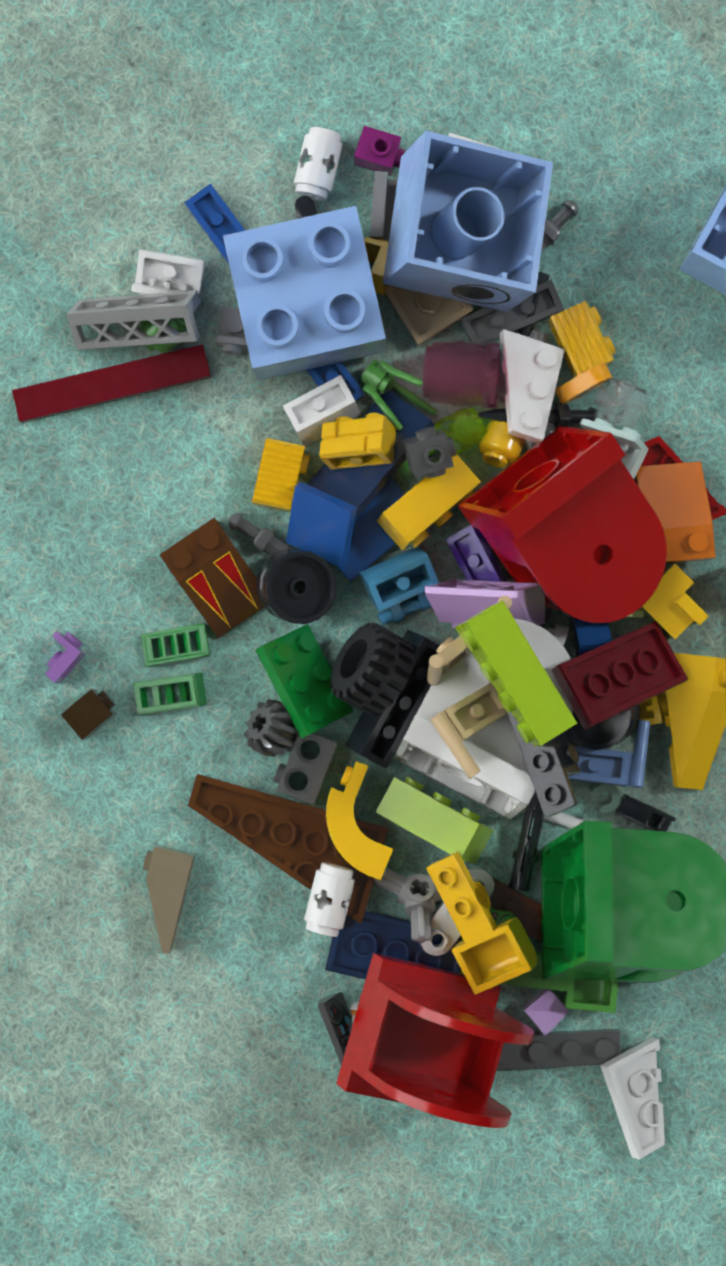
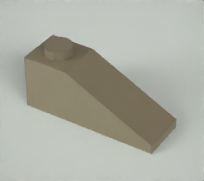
[143,844,196,954]

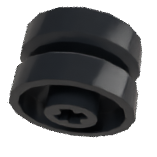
[256,549,337,624]
[566,704,640,750]

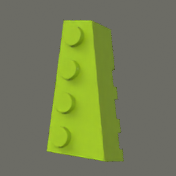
[455,600,577,746]

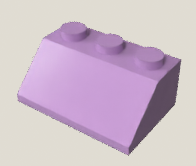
[425,579,545,629]

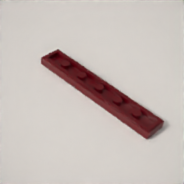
[12,344,211,423]

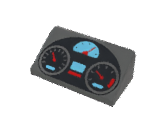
[318,992,352,1064]

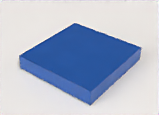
[286,482,357,568]

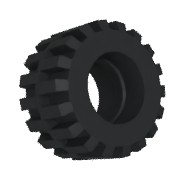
[330,622,414,715]

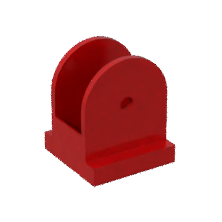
[458,426,667,623]
[336,953,534,1128]

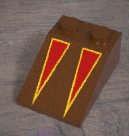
[160,517,264,638]

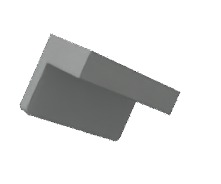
[370,171,398,242]

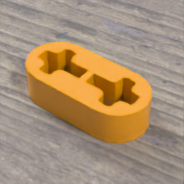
[555,362,613,404]

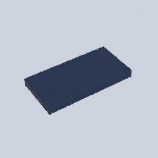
[307,391,435,521]
[325,910,463,980]

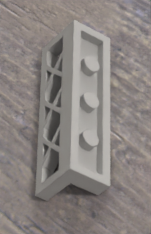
[66,290,201,350]

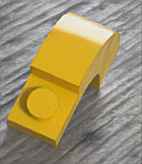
[326,761,393,880]

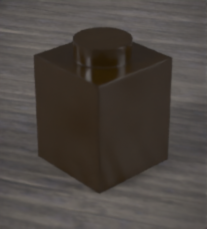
[61,689,116,740]

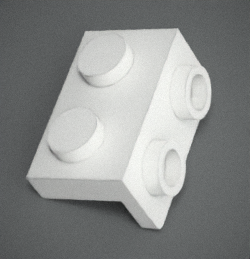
[131,249,206,297]

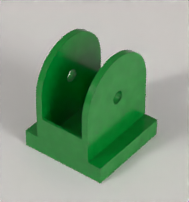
[541,820,726,983]

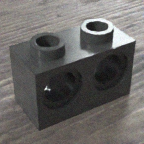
[273,733,338,805]

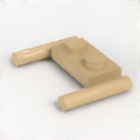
[427,596,512,686]
[430,683,508,779]

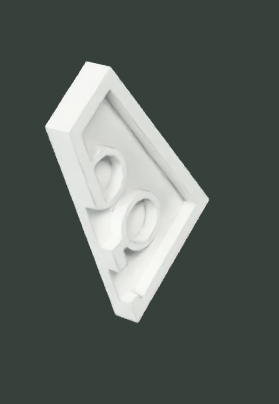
[500,329,565,444]
[600,1037,665,1160]

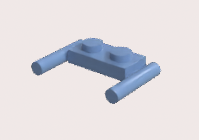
[568,720,650,788]

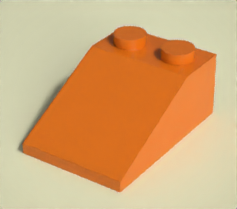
[635,461,716,564]

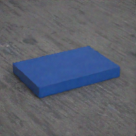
[337,478,405,582]

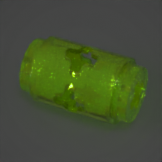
[428,406,487,455]

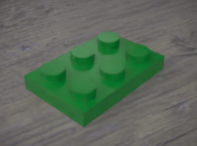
[255,624,354,739]

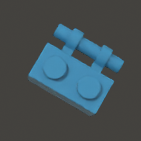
[359,546,439,626]

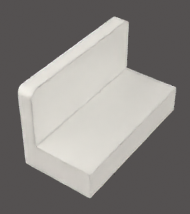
[283,375,361,446]

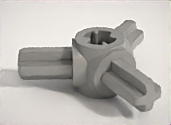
[373,868,442,943]

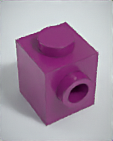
[354,126,405,176]

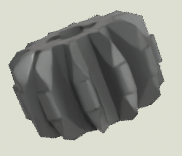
[243,699,298,757]

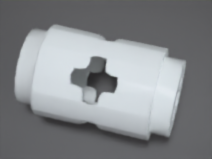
[294,127,343,201]
[304,862,355,937]

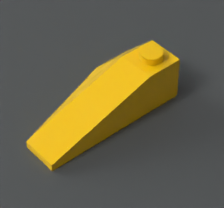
[662,653,726,790]

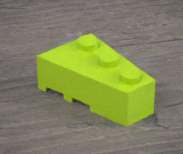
[375,776,494,865]

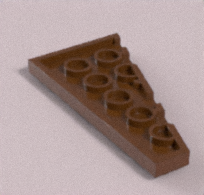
[188,774,388,924]

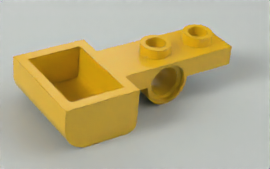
[426,851,537,995]

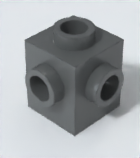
[402,427,456,478]

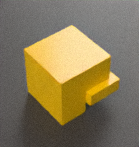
[642,563,709,639]

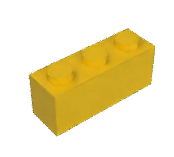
[377,454,481,551]

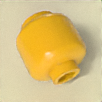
[479,420,527,469]

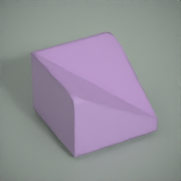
[522,989,569,1036]

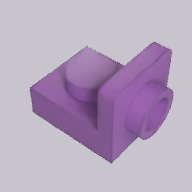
[45,631,85,684]

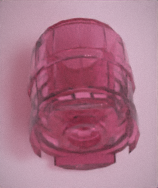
[423,340,501,409]

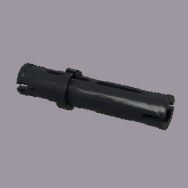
[509,791,544,891]

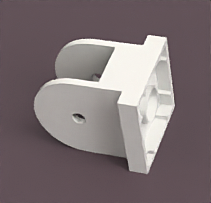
[394,619,573,820]

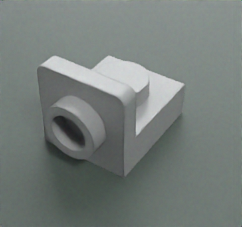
[215,306,248,355]

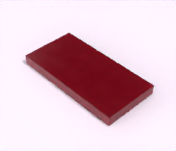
[552,621,689,730]

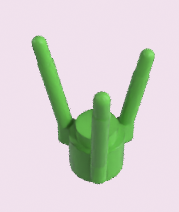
[361,360,437,431]

